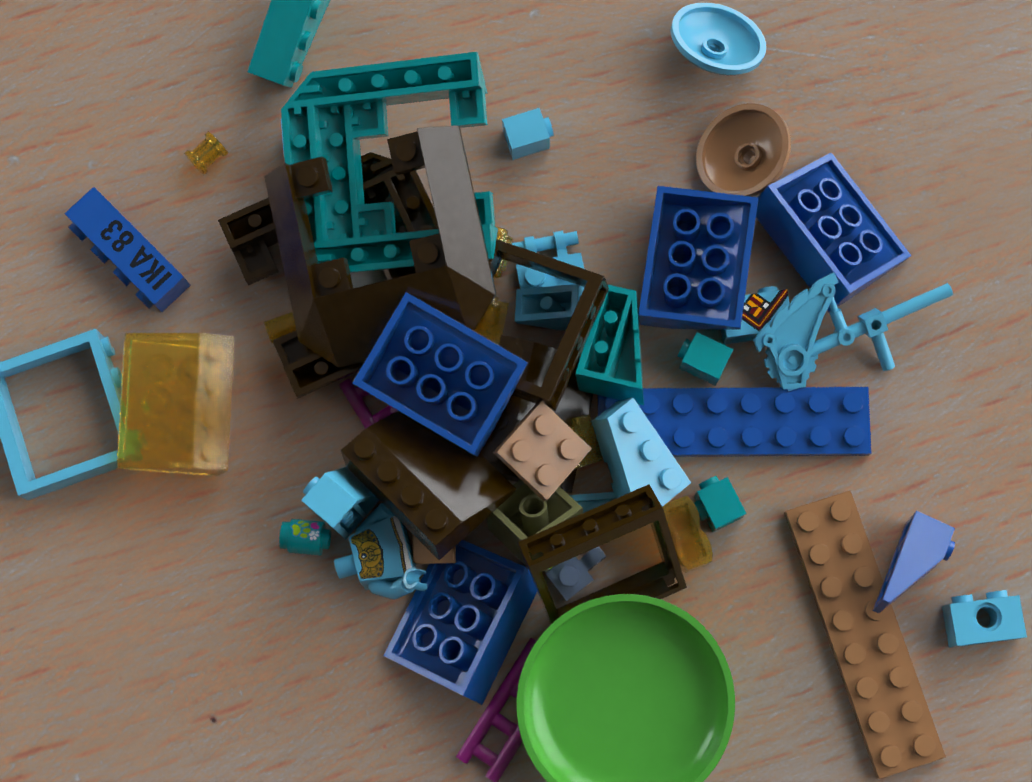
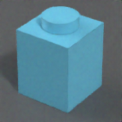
[502,108,554,160]

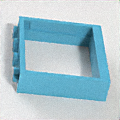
[0,329,144,500]

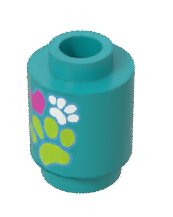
[279,519,331,556]

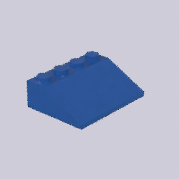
[756,153,911,312]
[638,186,759,330]
[352,292,528,457]
[383,540,537,705]

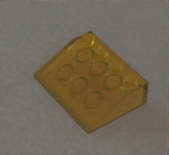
[116,333,235,476]

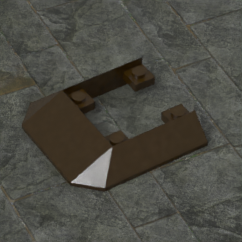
[264,125,497,368]
[218,152,438,399]

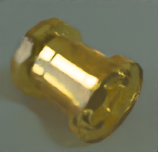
[184,131,228,175]

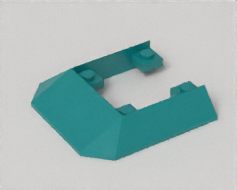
[281,52,498,273]

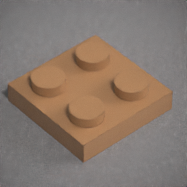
[493,401,592,501]

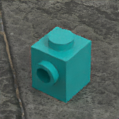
[677,332,734,386]
[692,476,747,533]

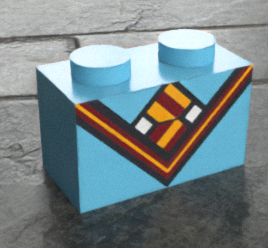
[721,286,790,345]

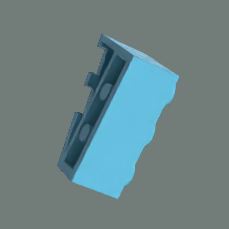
[591,398,691,507]
[301,467,380,540]

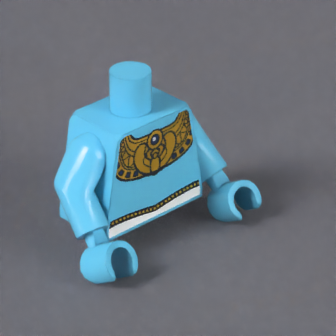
[334,503,427,600]

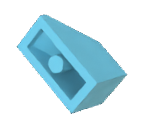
[515,284,584,331]

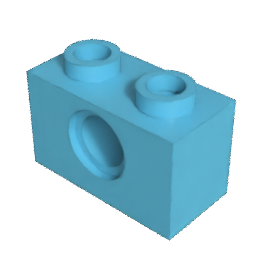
[942,590,1027,648]

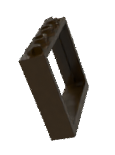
[489,239,609,411]
[518,484,687,624]

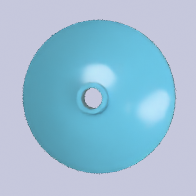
[670,3,766,76]

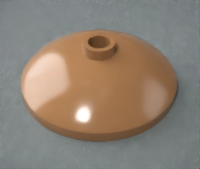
[696,103,791,197]

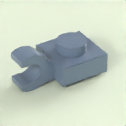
[545,547,606,601]

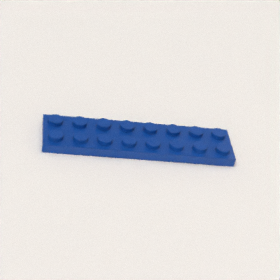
[597,387,872,457]

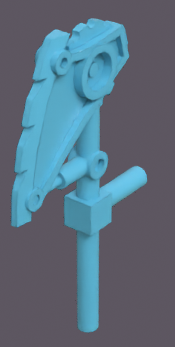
[753,272,953,392]

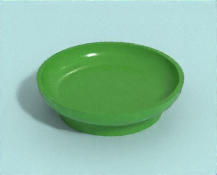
[517,594,735,782]

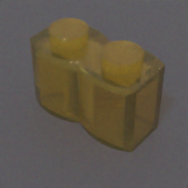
[663,496,713,573]

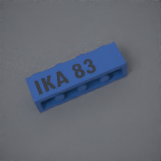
[65,187,191,312]

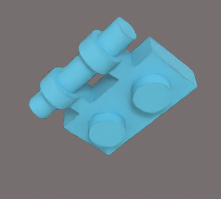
[511,230,585,289]

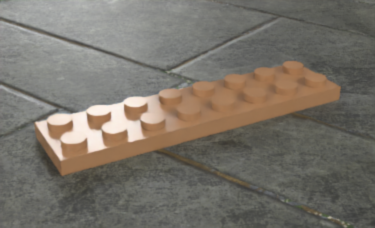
[784,490,946,779]

